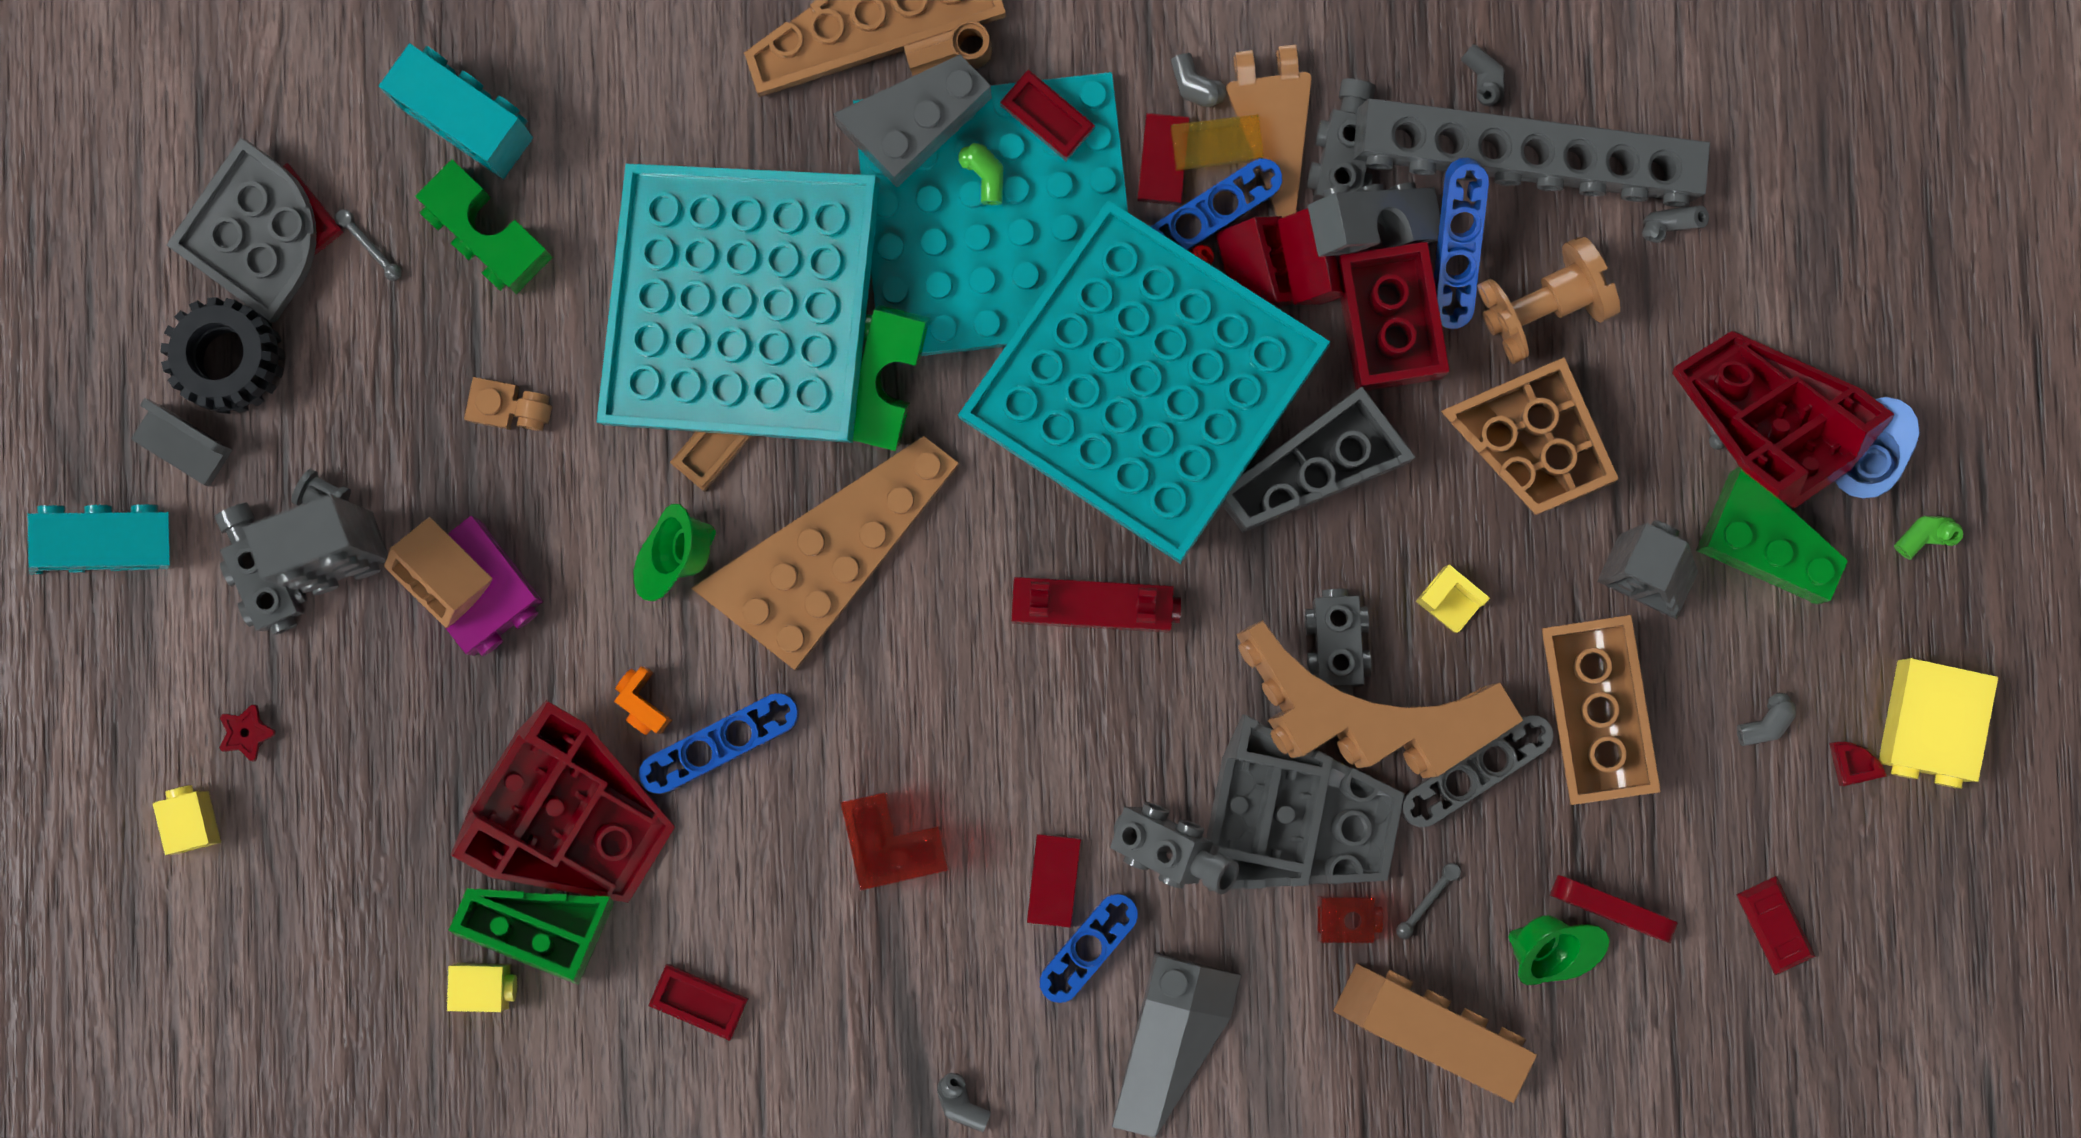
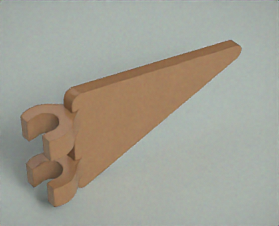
[1226,44,1312,218]

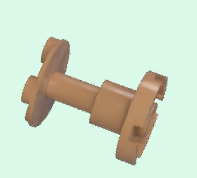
[1477,237,1620,364]

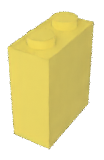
[1879,658,1998,789]

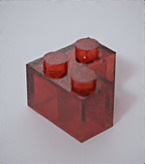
[841,792,950,891]

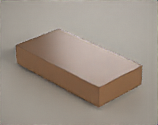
[670,432,752,492]

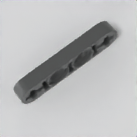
[1401,715,1553,827]

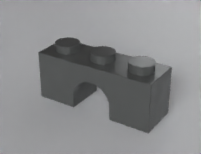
[1308,182,1440,257]

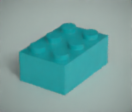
[378,43,534,180]

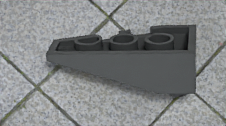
[1112,953,1241,1138]

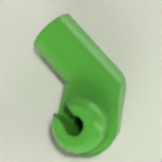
[958,143,1004,205]
[1894,516,1963,560]

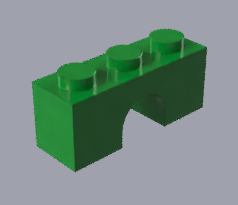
[415,159,553,294]
[853,305,930,451]

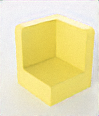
[1416,564,1490,633]

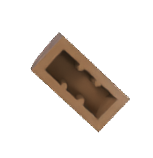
[384,517,493,629]

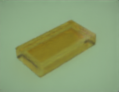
[1171,114,1264,171]

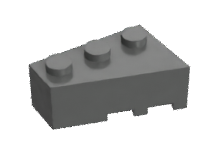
[833,55,992,187]
[1597,520,1698,619]

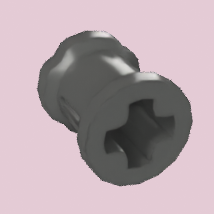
[291,469,351,506]

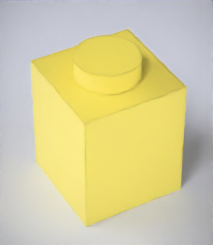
[152,785,221,855]
[447,963,517,1012]

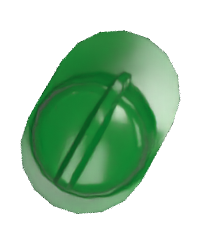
[634,504,716,602]
[1508,915,1609,986]

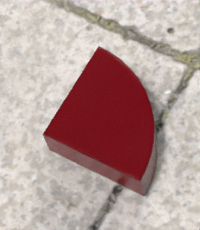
[1829,742,1887,786]

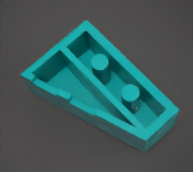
[28,504,170,575]

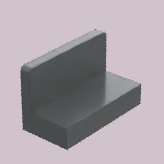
[131,398,233,487]

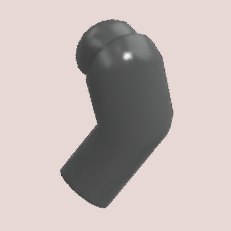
[1461,43,1505,106]
[1171,53,1226,107]
[1642,206,1709,243]
[1737,693,1796,746]
[937,1073,991,1132]

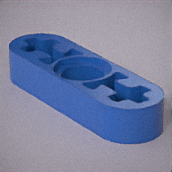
[1040,894,1138,1003]

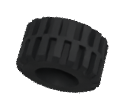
[160,297,285,414]

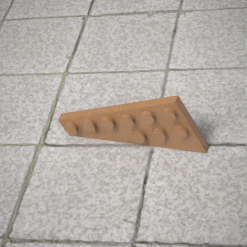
[744,0,1006,97]
[691,436,959,671]

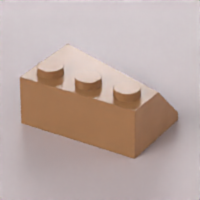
[1441,357,1619,515]

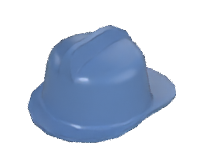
[1835,397,1920,499]

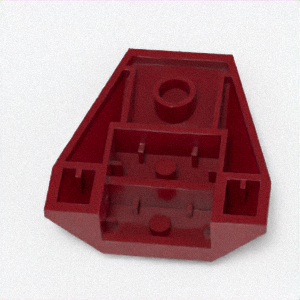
[1672,331,1894,508]
[451,700,675,903]

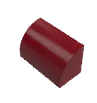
[1277,208,1343,305]
[1216,216,1293,308]

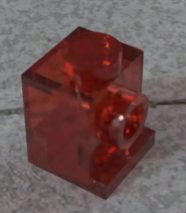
[1317,896,1383,943]

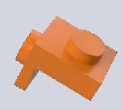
[614,666,672,736]

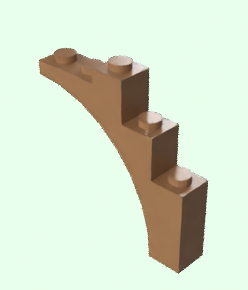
[1236,621,1523,779]

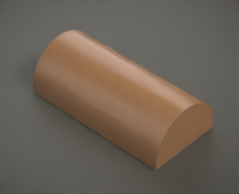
[1541,615,1661,805]

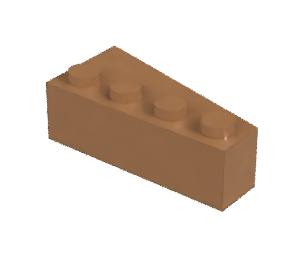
[1333,963,1537,1103]

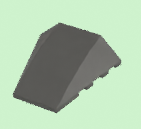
[1206,714,1404,891]

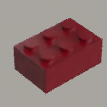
[1337,241,1450,391]

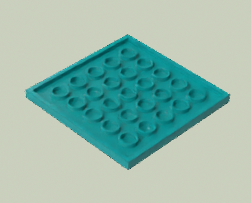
[853,72,1128,356]
[596,164,880,443]
[958,200,1330,564]

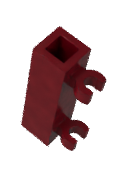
[1011,577,1181,633]

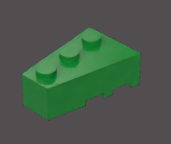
[1696,467,1848,604]
[449,888,614,985]

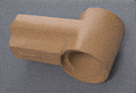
[903,21,992,76]

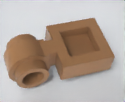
[464,377,552,431]

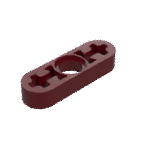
[1549,875,1678,944]

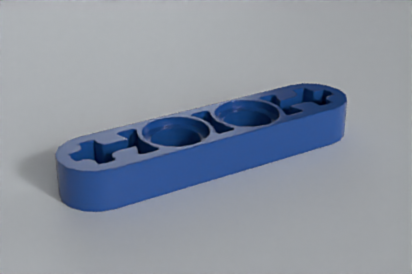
[1434,157,1489,329]
[1150,159,1282,251]
[639,693,799,794]

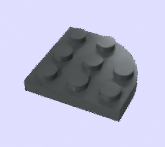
[166,138,317,323]

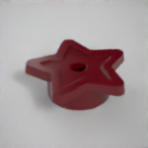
[219,704,276,762]

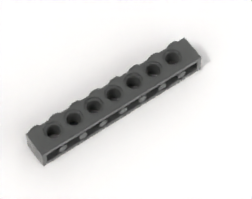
[1353,98,1710,207]

